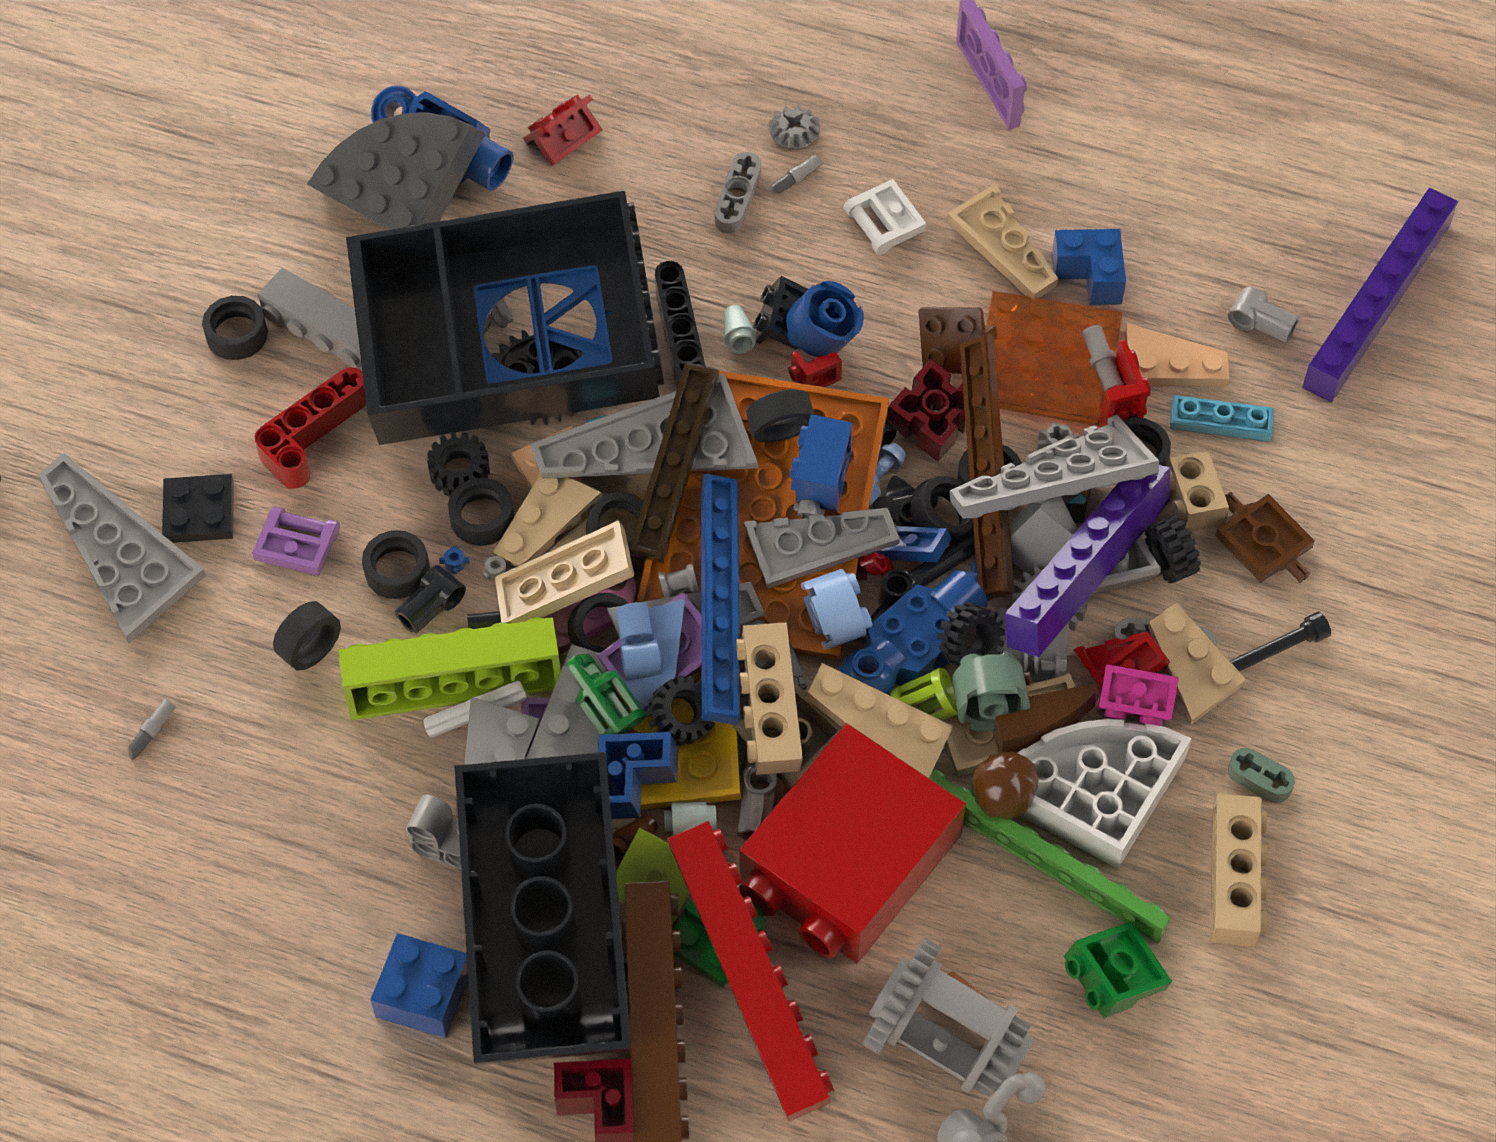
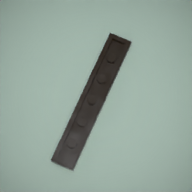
[629,362,720,563]

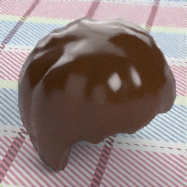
[972,751,1039,819]

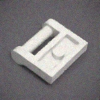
[843,179,926,255]

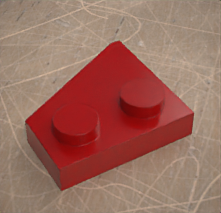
[1073,631,1170,689]

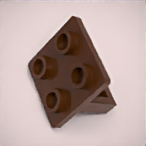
[918,307,997,374]

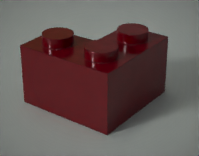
[554,1058,635,1142]

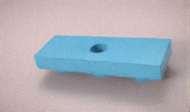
[1170,395,1274,442]

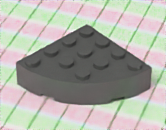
[307,113,485,230]

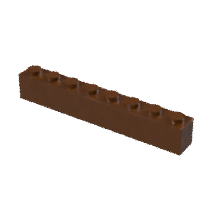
[624,881,689,1142]

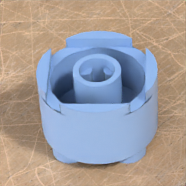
[801,569,872,650]

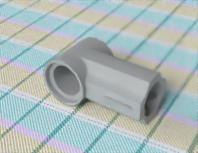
[1227,287,1299,343]
[737,764,777,841]

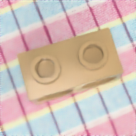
[1167,450,1229,531]

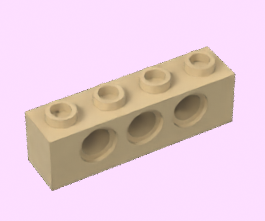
[736,622,803,775]
[1210,793,1267,947]

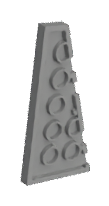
[950,415,1159,519]

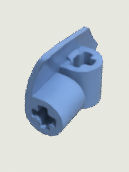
[616,599,685,708]

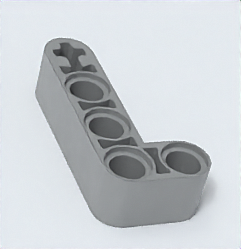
[406,795,461,870]

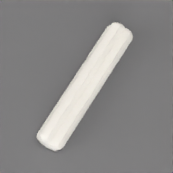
[424,681,526,737]

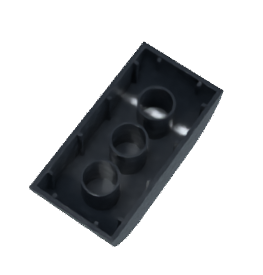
[454,752,631,1066]

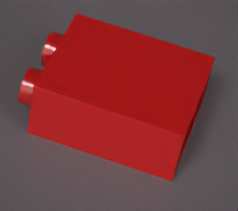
[739,723,966,964]

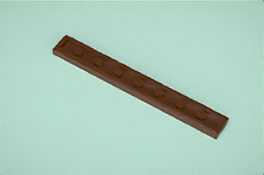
[960,334,1015,601]

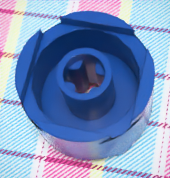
[787,281,864,357]

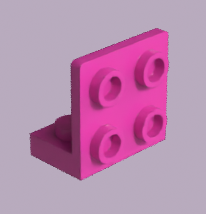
[1096,664,1179,726]

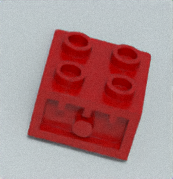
[1099,340,1151,428]

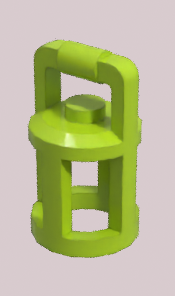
[888,668,958,721]

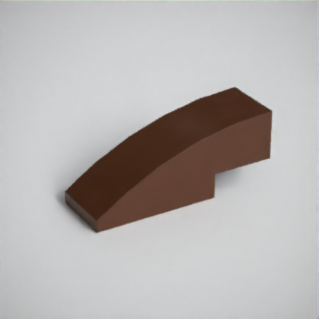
[993,683,1098,753]

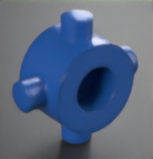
[439,546,470,575]

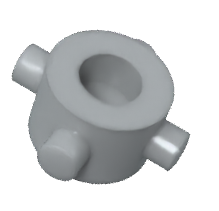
[793,500,824,519]
[483,556,508,581]

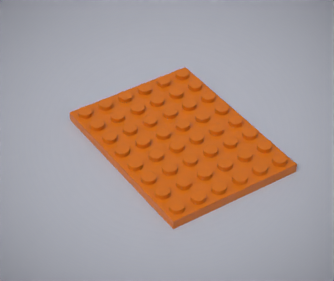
[637,370,889,660]

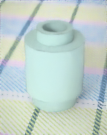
[664,802,716,836]

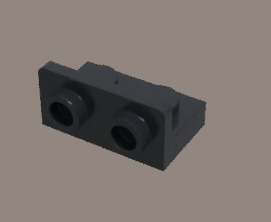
[753,276,808,350]

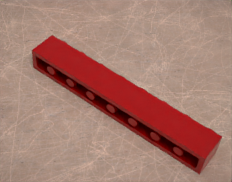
[667,821,834,1122]

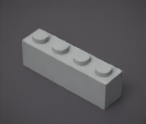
[258,268,362,370]

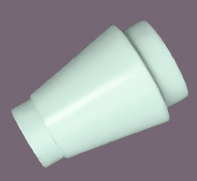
[724,305,757,354]

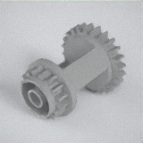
[862,938,1035,1097]

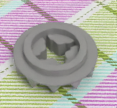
[769,105,820,149]

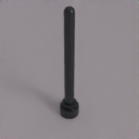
[1230,611,1331,672]

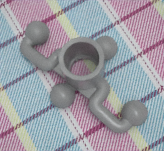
[937,1072,1046,1142]

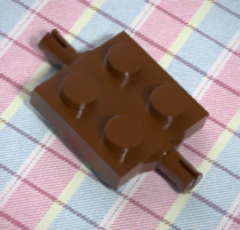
[1215,492,1315,583]

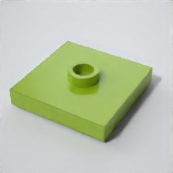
[616,828,689,924]

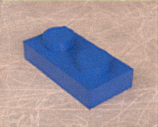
[876,526,952,562]

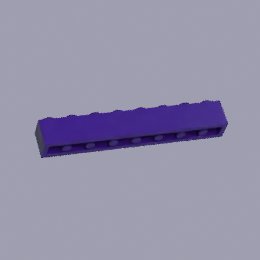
[1302,187,1458,403]
[1005,465,1170,657]

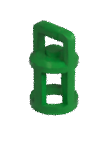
[567,654,647,735]

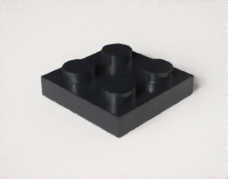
[162,474,234,543]

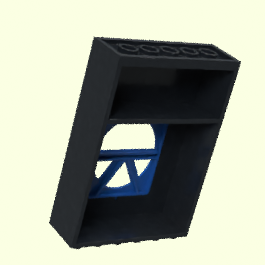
[346,190,665,445]

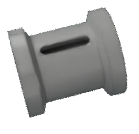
[658,564,699,598]

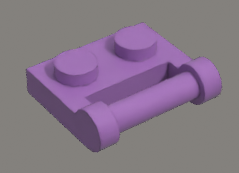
[252,506,340,576]

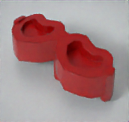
[860,552,894,577]

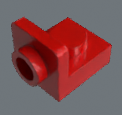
[788,351,842,388]

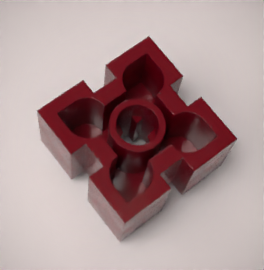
[886,359,966,462]

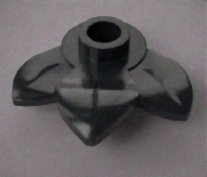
[872,475,938,527]

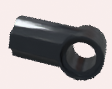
[395,565,466,633]

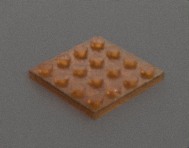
[986,291,1123,426]

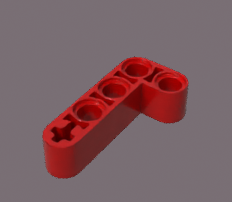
[254,367,366,489]

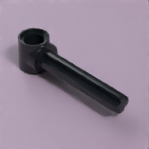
[878,531,976,606]

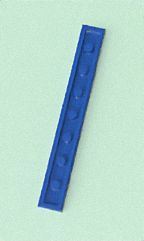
[701,474,741,725]

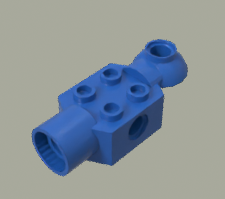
[371,85,514,191]
[839,570,988,695]

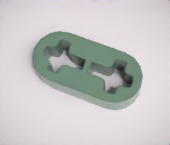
[1228,748,1295,802]

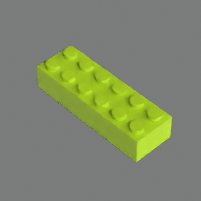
[338,617,561,720]

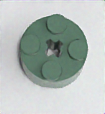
[952,652,1030,732]

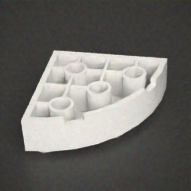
[1018,719,1192,869]

